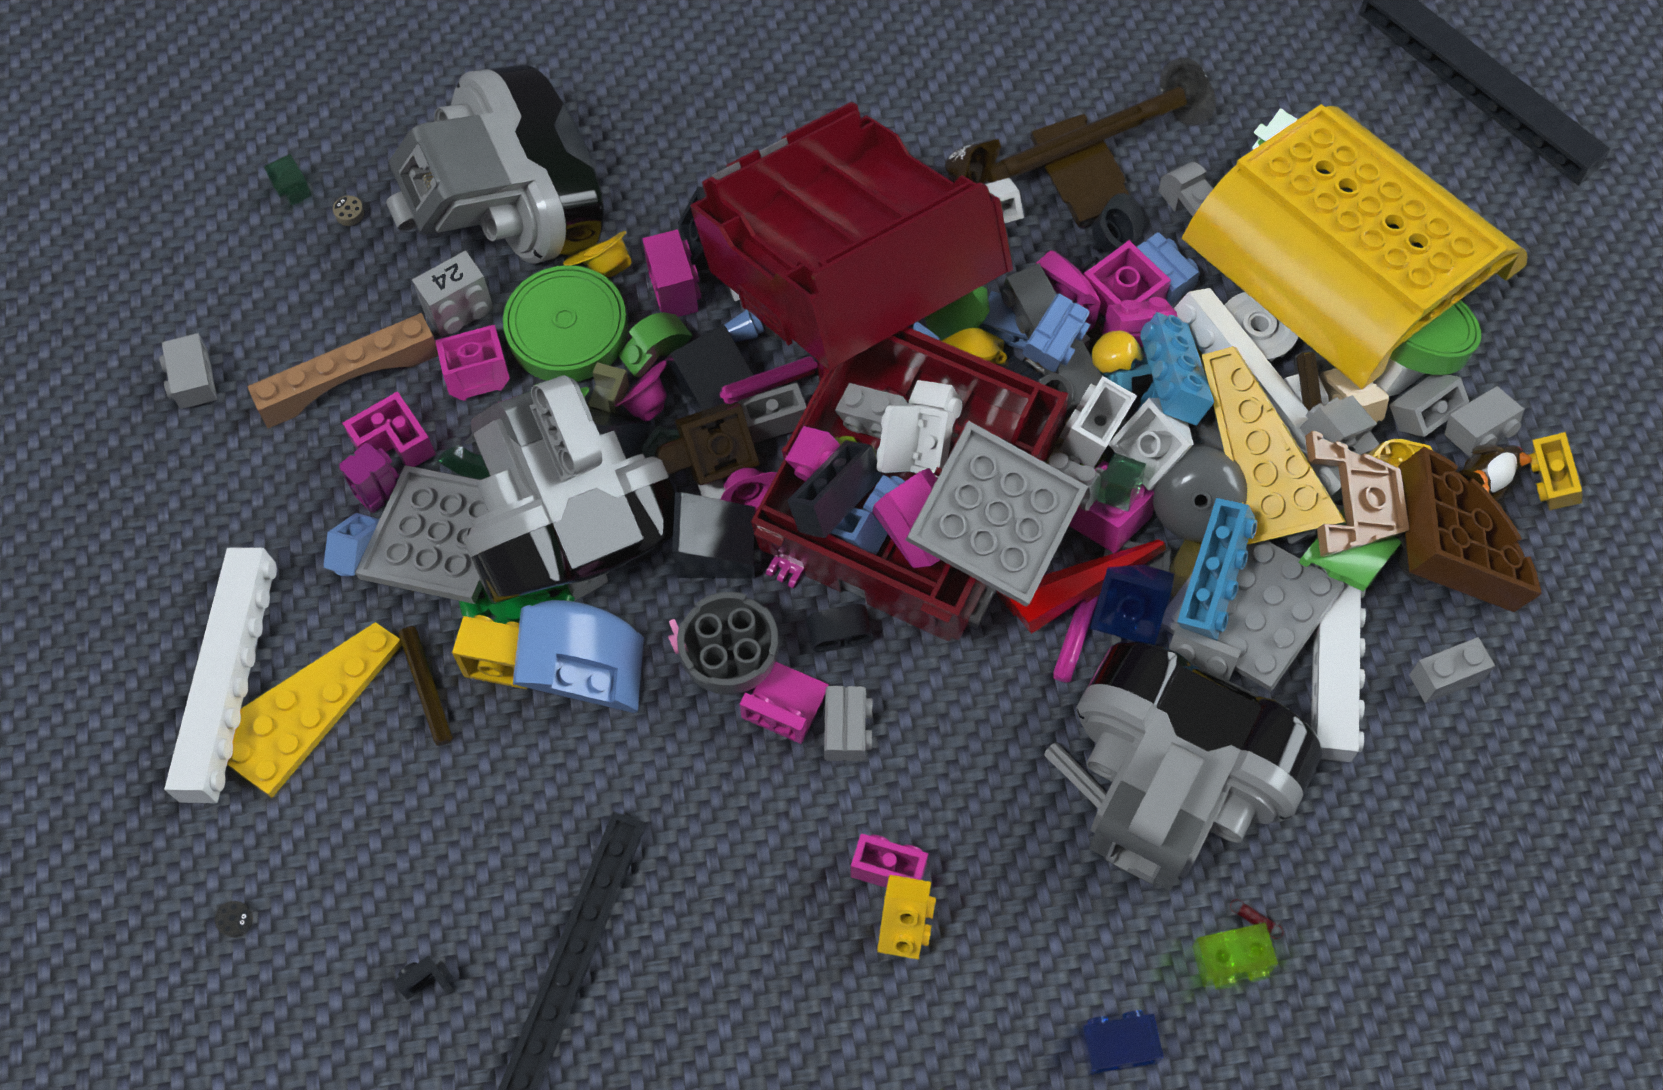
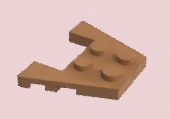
[1305,431,1409,557]

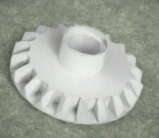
[1224,292,1298,362]

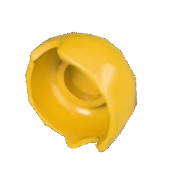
[1092,330,1143,373]

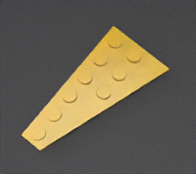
[1202,346,1346,545]
[227,622,402,798]

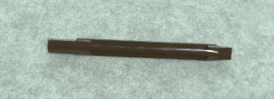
[985,87,1187,183]

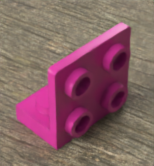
[739,662,829,744]

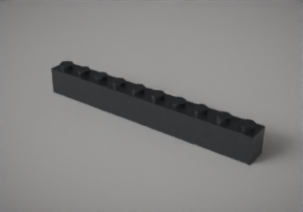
[1358,0,1611,186]

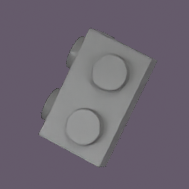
[1166,626,1241,686]

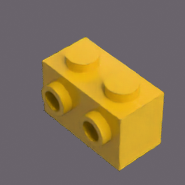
[1528,432,1582,511]
[877,875,936,960]

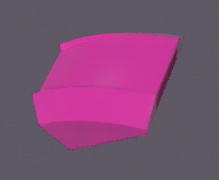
[1036,250,1101,332]
[435,324,510,401]
[872,468,940,568]

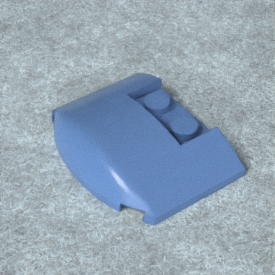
[513,600,644,713]

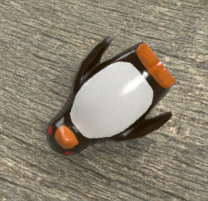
[1459,444,1532,501]

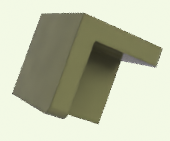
[588,362,629,414]

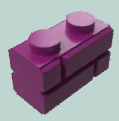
[339,443,400,513]

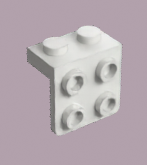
[876,405,955,478]

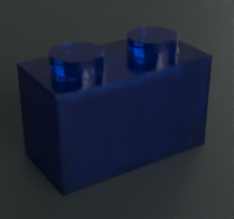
[1079,1010,1164,1075]

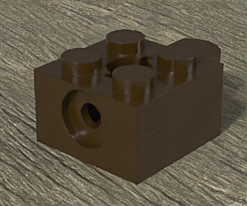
[654,402,760,486]

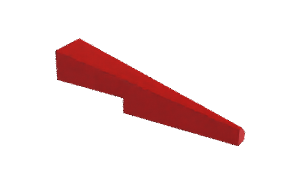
[996,539,1166,634]

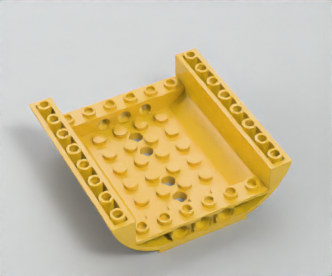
[1182,104,1528,389]

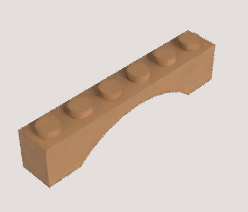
[247,313,439,428]

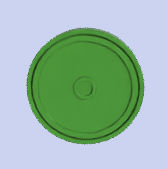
[503,265,628,382]
[1389,300,1481,375]

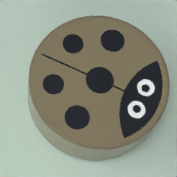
[333,195,365,226]

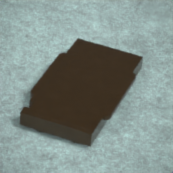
[1030,114,1129,228]

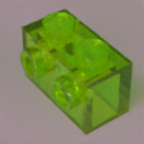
[1192,923,1278,990]

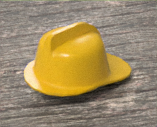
[563,231,632,277]

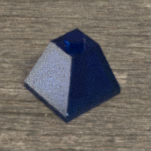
[1090,565,1175,647]

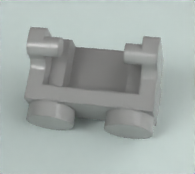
[1048,453,1107,511]

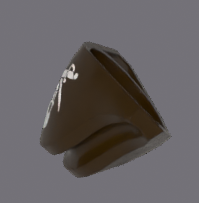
[945,139,1001,184]

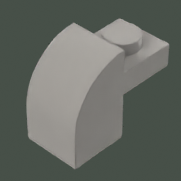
[1158,162,1213,216]

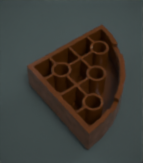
[1398,446,1542,612]

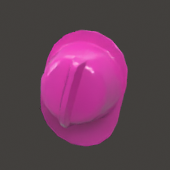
[615,361,667,422]
[720,468,777,512]

